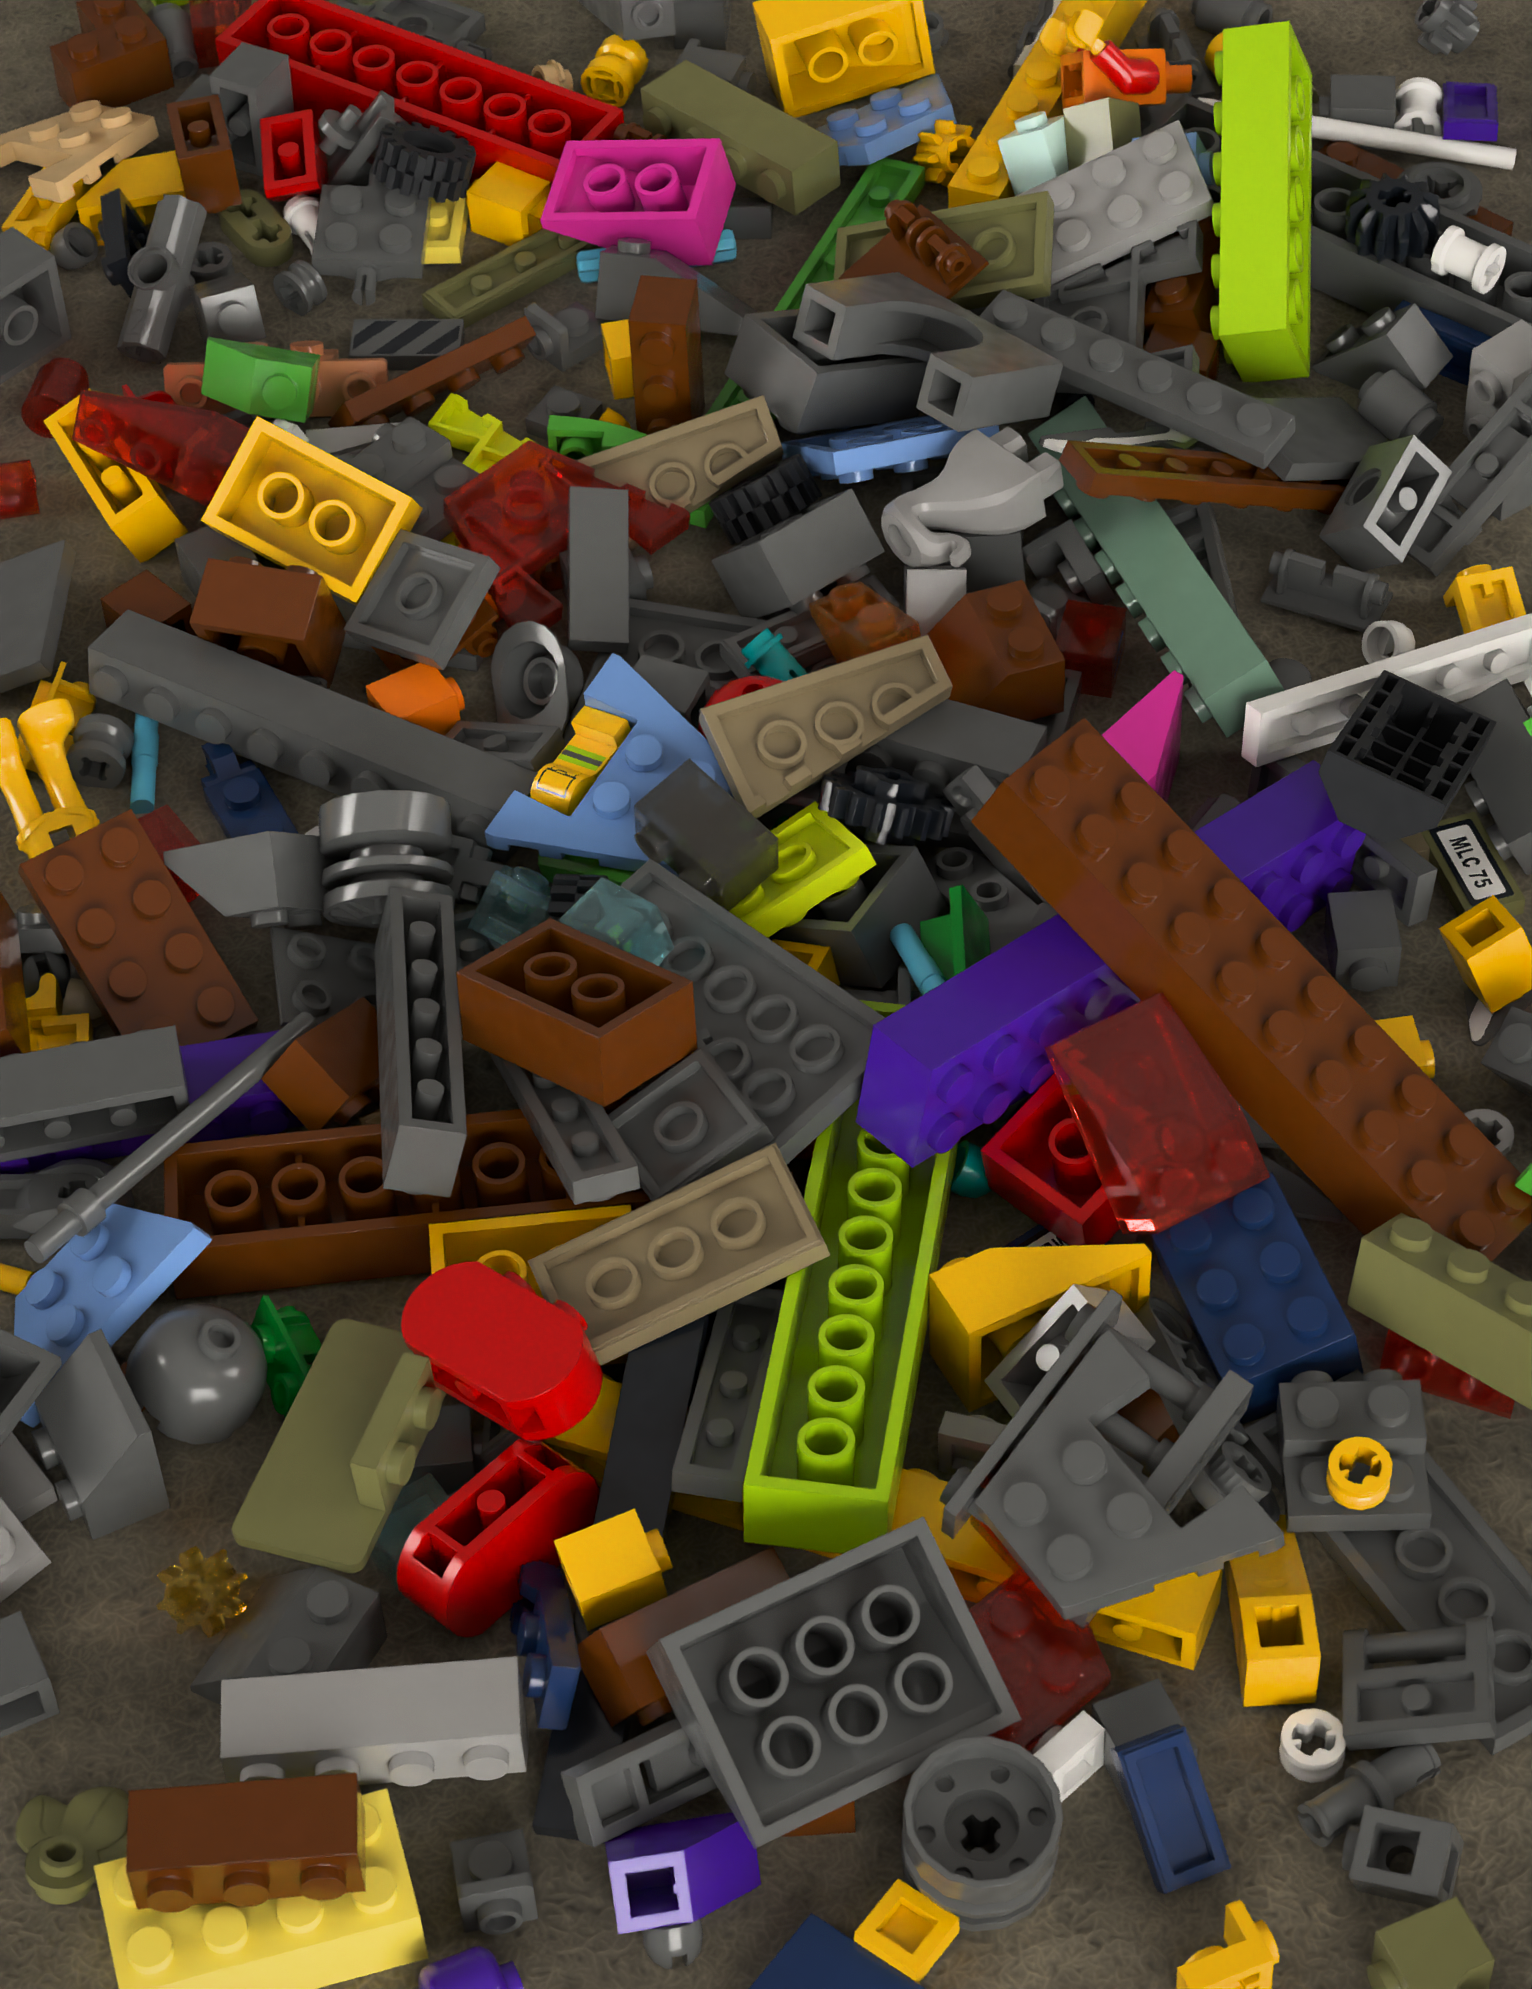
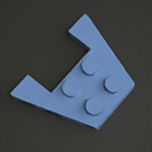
[484,653,733,877]

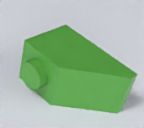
[201,337,320,423]

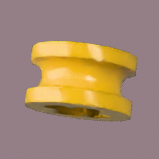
[1326,1436,1393,1510]

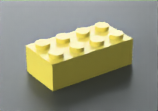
[94,1788,428,1989]

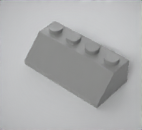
[220,1656,529,1787]

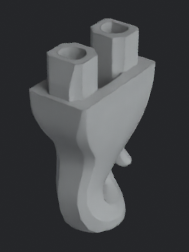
[881,426,1064,568]

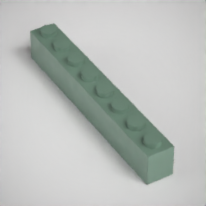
[1028,396,1285,738]

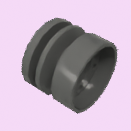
[318,790,455,928]
[900,1736,1063,1932]

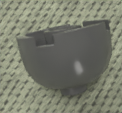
[125,1303,268,1444]

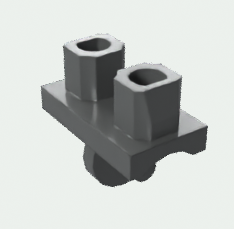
[318,90,411,186]

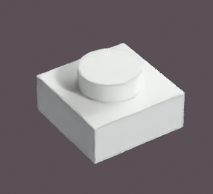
[1032,1710,1105,1802]

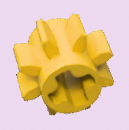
[913,119,975,187]

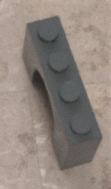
[792,272,1064,432]

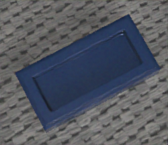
[1110,1723,1232,1894]

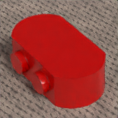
[401,1261,602,1441]
[397,1439,599,1637]

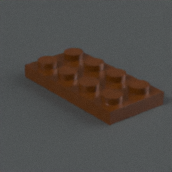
[18,809,259,1046]

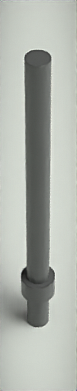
[24,1012,318,1263]

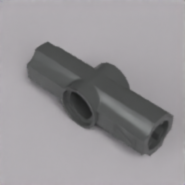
[117,194,207,365]

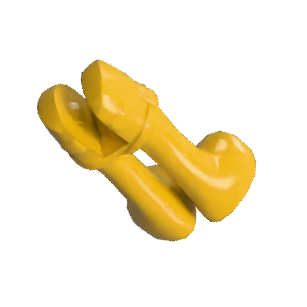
[0,698,100,859]

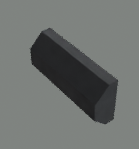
[1318,670,1497,843]

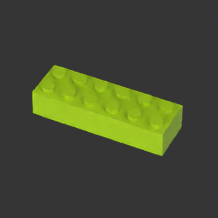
[1210,21,1312,382]

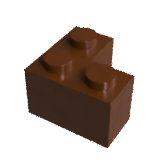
[50,0,175,108]

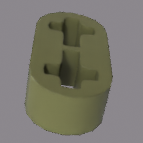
[218,189,294,267]

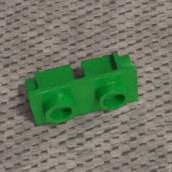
[250,1295,322,1418]

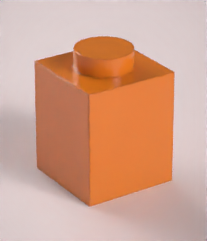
[366,663,465,736]

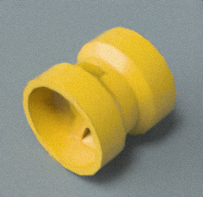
[581,35,648,108]

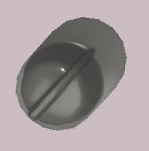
[491,621,584,735]

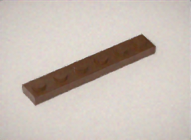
[1059,440,1351,515]

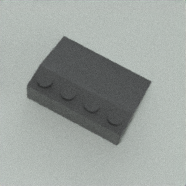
[646,1516,1021,1849]

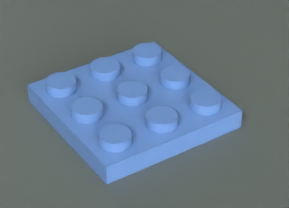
[781,415,999,484]

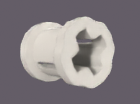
[1394,77,1443,136]
[1431,225,1506,294]

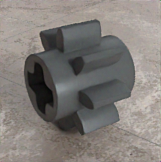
[1415,0,1480,56]

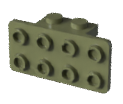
[232,1319,447,1573]

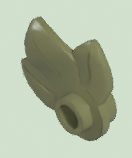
[15,1786,128,1905]

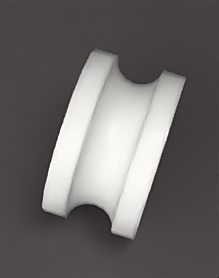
[1279,1708,1346,1783]

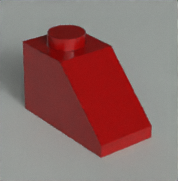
[260,109,328,202]

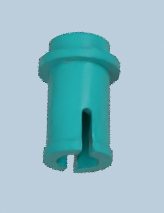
[740,628,808,681]

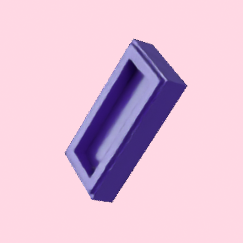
[1442,82,1498,142]

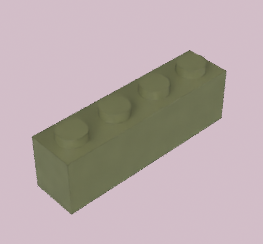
[641,60,841,216]
[1347,1212,1532,1410]

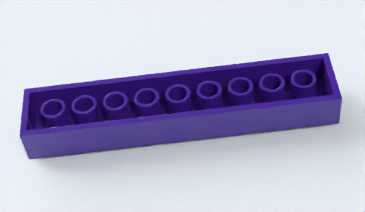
[856,760,1366,1168]

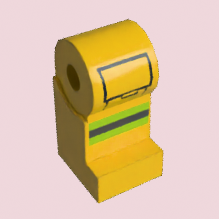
[530,705,631,816]

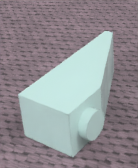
[997,111,1069,196]

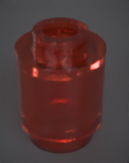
[21,358,90,438]

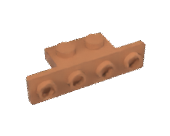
[163,341,389,420]

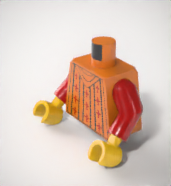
[1039,9,1193,110]

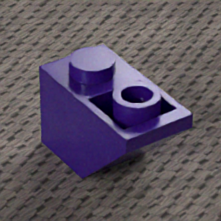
[604,1812,761,1934]

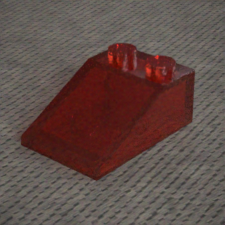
[1044,993,1270,1234]

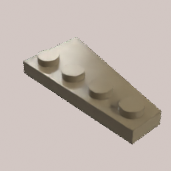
[545,395,784,551]
[699,635,953,825]

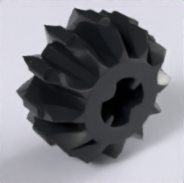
[1345,173,1440,265]

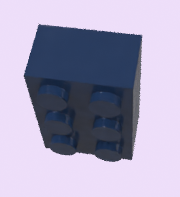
[1148,1172,1364,1424]

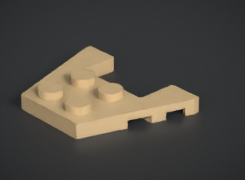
[0,100,159,203]

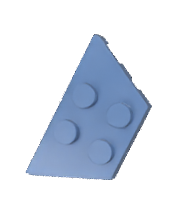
[816,73,957,166]
[14,1203,212,1428]

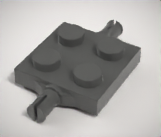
[337,0,492,61]
[312,165,431,306]

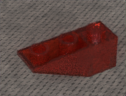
[72,389,250,507]

